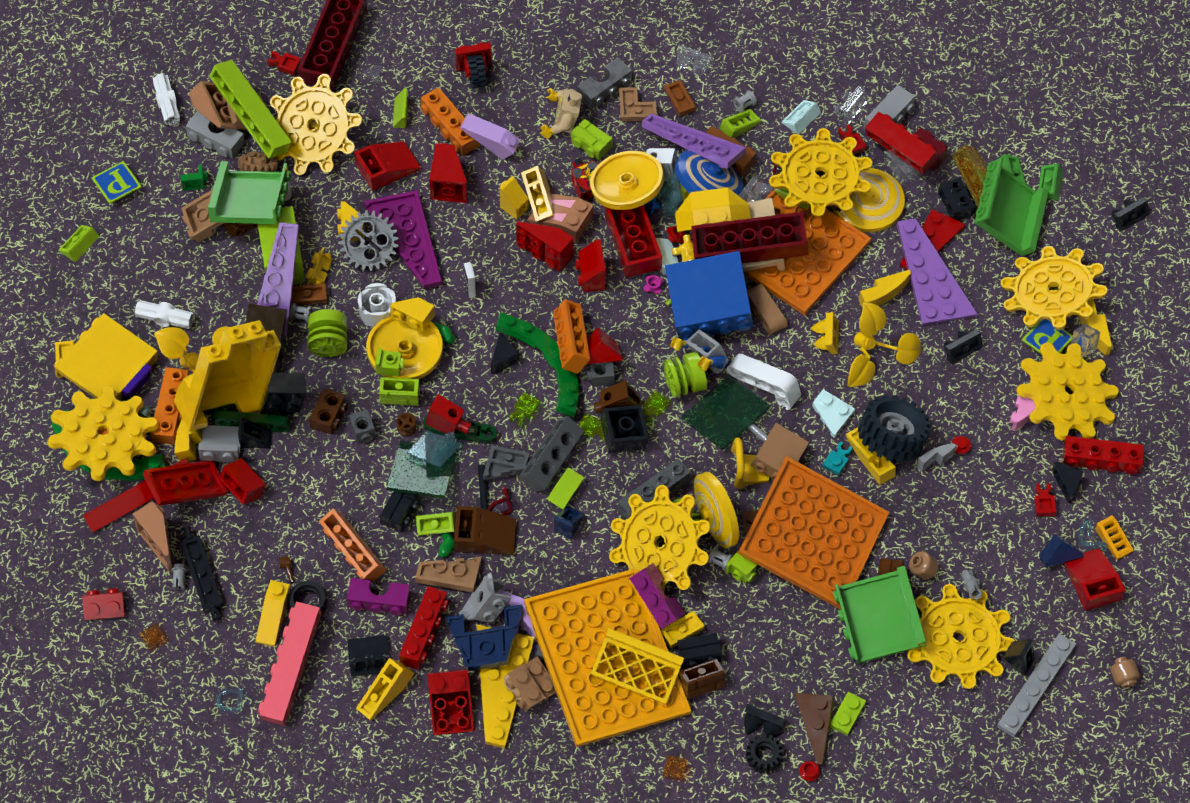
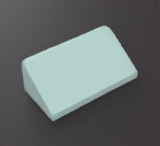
[782,100,821,134]
[656,238,679,275]

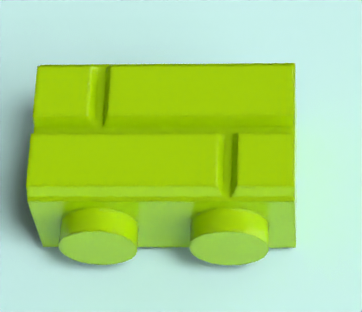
[571,119,613,160]
[379,377,420,406]

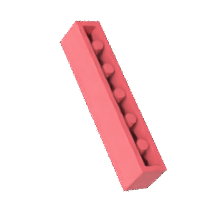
[258,602,322,726]

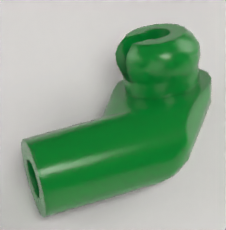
[433,322,456,344]
[438,532,454,558]

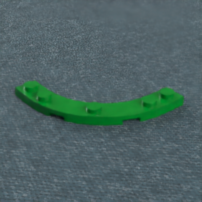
[495,312,579,417]
[49,410,165,481]

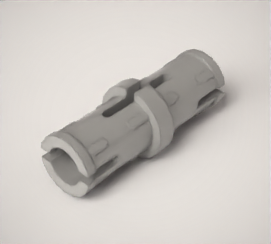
[961,570,982,600]

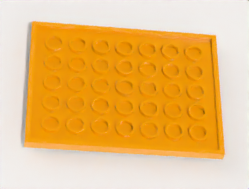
[523,568,691,747]

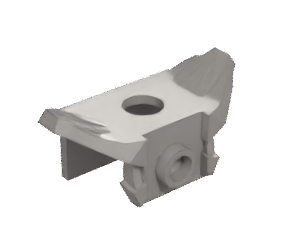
[459,573,511,623]

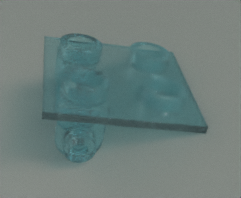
[660,171,682,219]
[407,430,460,468]

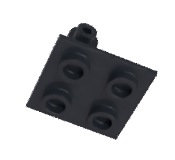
[347,635,390,677]

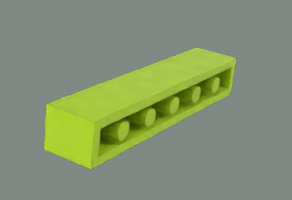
[209,60,292,159]

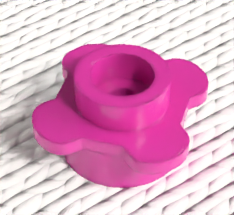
[643,275,664,294]

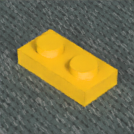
[661,611,704,649]

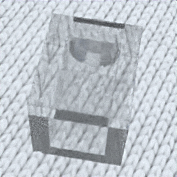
[1071,324,1100,358]

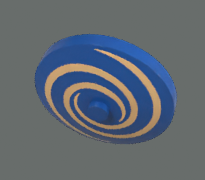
[675,150,744,197]

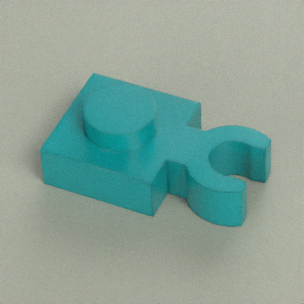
[822,441,852,476]

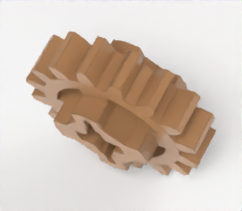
[238,151,278,172]

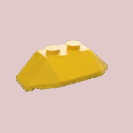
[675,187,751,232]

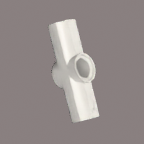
[153,73,180,126]
[135,300,194,329]

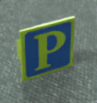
[91,161,142,204]
[1021,319,1074,355]

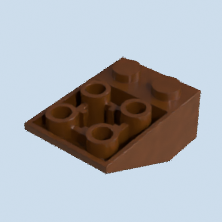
[454,506,516,555]

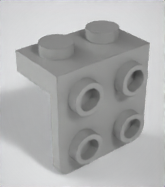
[198,425,240,462]

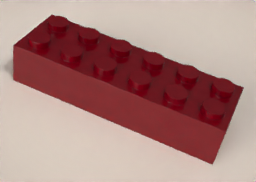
[298,0,367,91]
[691,212,809,264]

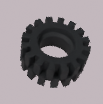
[746,734,783,774]

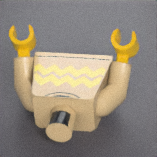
[540,88,582,139]

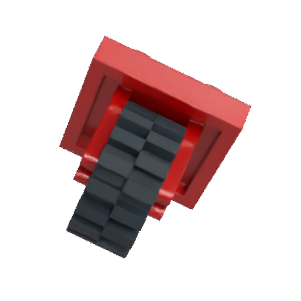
[455,42,492,88]

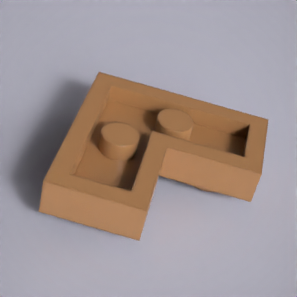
[619,87,657,122]

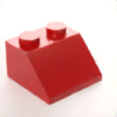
[575,239,606,292]

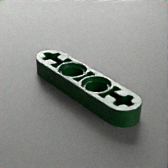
[214,411,291,433]
[423,416,497,444]

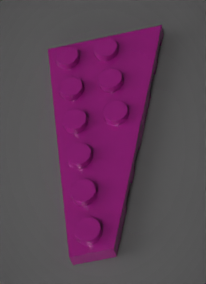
[363,190,442,289]

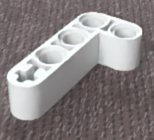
[727,354,801,410]

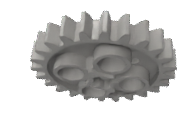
[338,210,399,271]

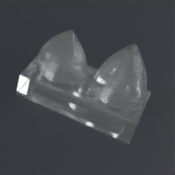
[677,45,714,79]
[834,86,868,124]
[739,175,774,203]

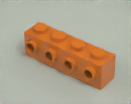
[420,87,480,156]
[553,299,590,374]
[150,367,189,445]
[319,508,387,583]

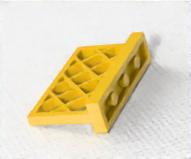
[590,628,684,705]

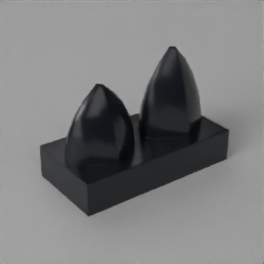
[1112,197,1149,232]
[944,329,983,364]
[744,704,787,737]

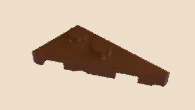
[795,693,835,767]

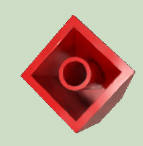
[429,143,467,204]

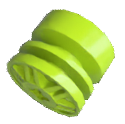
[308,309,347,357]
[663,351,707,398]

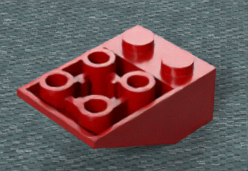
[354,141,421,191]
[516,221,574,272]
[1063,549,1125,611]
[427,669,474,735]

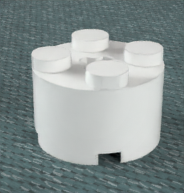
[358,283,396,327]

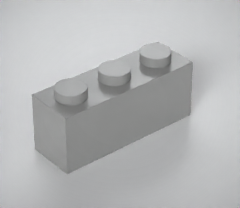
[864,85,915,129]

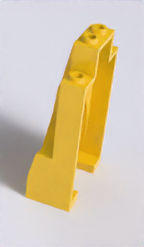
[174,320,281,432]

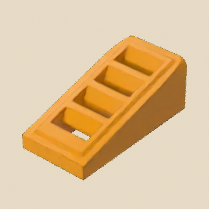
[1095,515,1134,560]

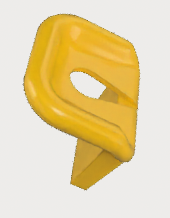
[731,437,769,489]

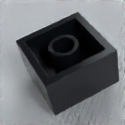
[261,372,307,414]
[600,405,649,453]

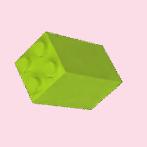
[258,206,305,285]

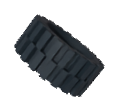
[858,395,931,463]

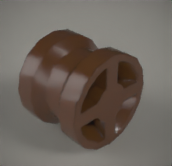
[396,413,416,436]

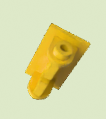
[306,247,332,285]

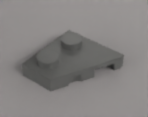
[483,445,530,480]

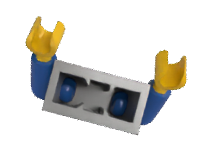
[670,329,728,373]

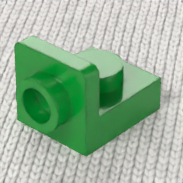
[180,164,208,191]

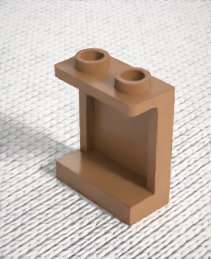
[751,423,809,480]

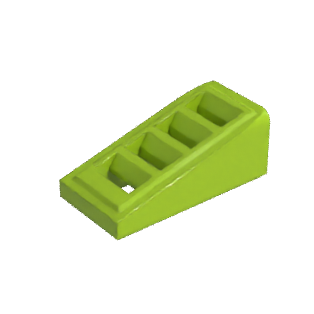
[720,109,761,138]

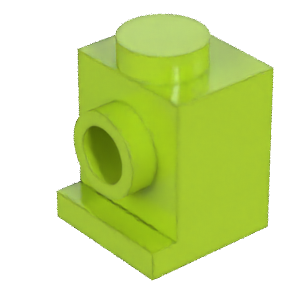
[375,348,405,377]
[725,552,757,583]

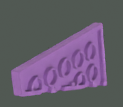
[897,218,978,326]

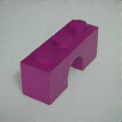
[629,563,685,629]
[347,578,411,616]

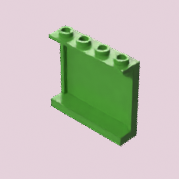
[975,157,1049,256]
[208,161,291,224]
[833,566,927,664]

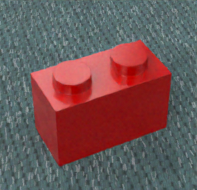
[220,458,266,505]

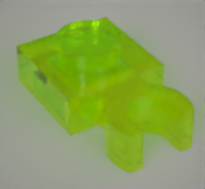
[642,390,670,424]
[509,392,540,427]
[578,413,605,441]

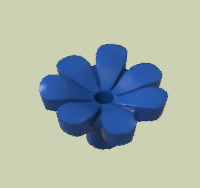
[644,196,661,216]

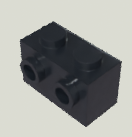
[938,177,976,221]

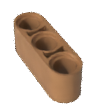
[747,284,787,335]

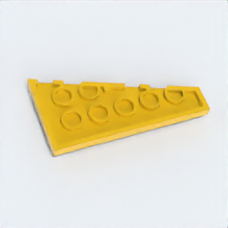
[476,624,535,748]

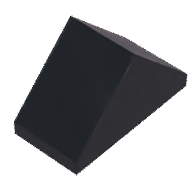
[491,333,518,374]
[238,417,272,449]
[1051,462,1083,503]
[1003,639,1034,676]

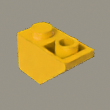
[499,176,529,220]
[337,201,365,242]
[390,297,435,332]

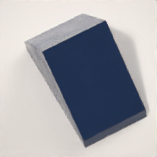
[554,507,585,539]
[1039,533,1083,567]

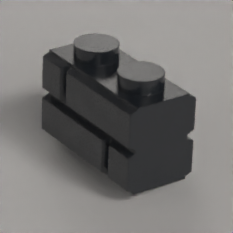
[379,484,420,532]
[677,633,722,669]

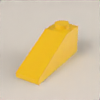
[521,166,554,223]
[255,580,291,647]
[356,658,414,720]

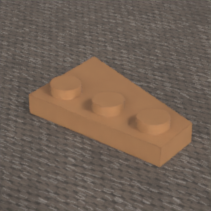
[415,556,482,592]

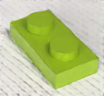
[830,692,866,736]

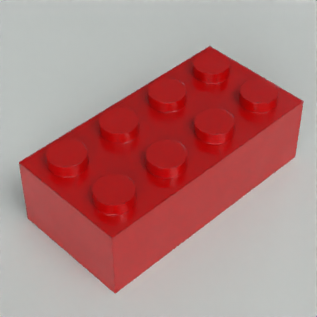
[605,205,662,278]

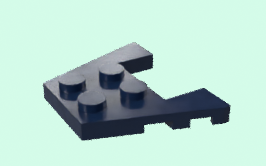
[446,604,524,671]

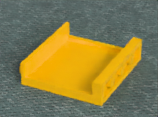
[54,313,158,401]

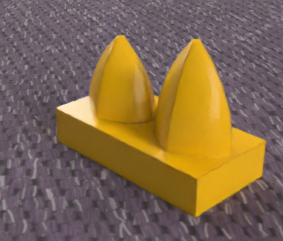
[810,312,839,354]

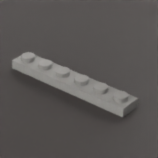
[997,633,1076,737]

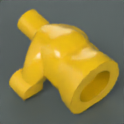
[672,235,694,262]

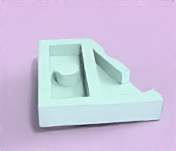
[812,389,855,438]

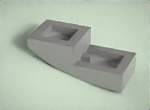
[916,443,957,472]

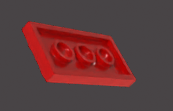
[143,460,228,506]

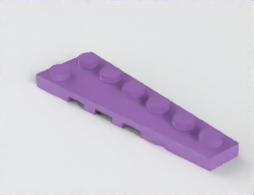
[642,113,746,169]
[257,222,299,338]

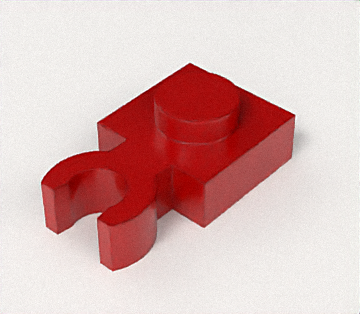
[267,51,301,76]
[838,124,866,155]
[1034,483,1056,516]

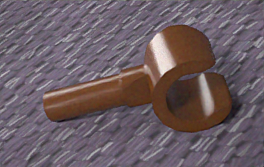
[279,556,295,583]

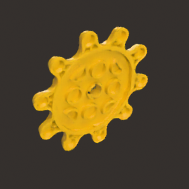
[270,74,362,175]
[769,128,872,218]
[1001,246,1107,330]
[1016,343,1119,441]
[47,386,159,481]
[609,485,711,592]
[907,584,1015,689]

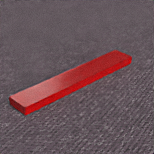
[82,458,189,532]

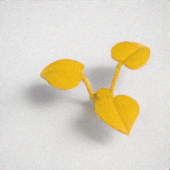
[848,302,922,387]
[154,326,229,378]

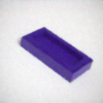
[122,363,152,401]

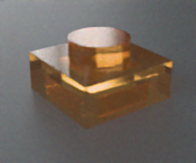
[139,623,167,651]
[663,755,687,781]

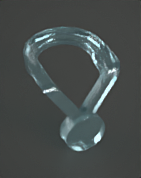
[1078,518,1107,552]
[216,687,244,713]

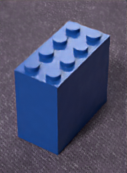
[665,251,754,340]

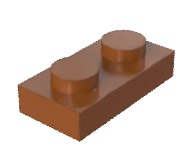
[664,80,696,117]
[291,283,327,306]

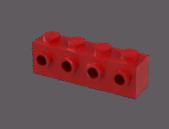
[865,112,937,175]
[1062,436,1144,475]
[399,586,449,670]

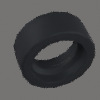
[288,581,327,615]

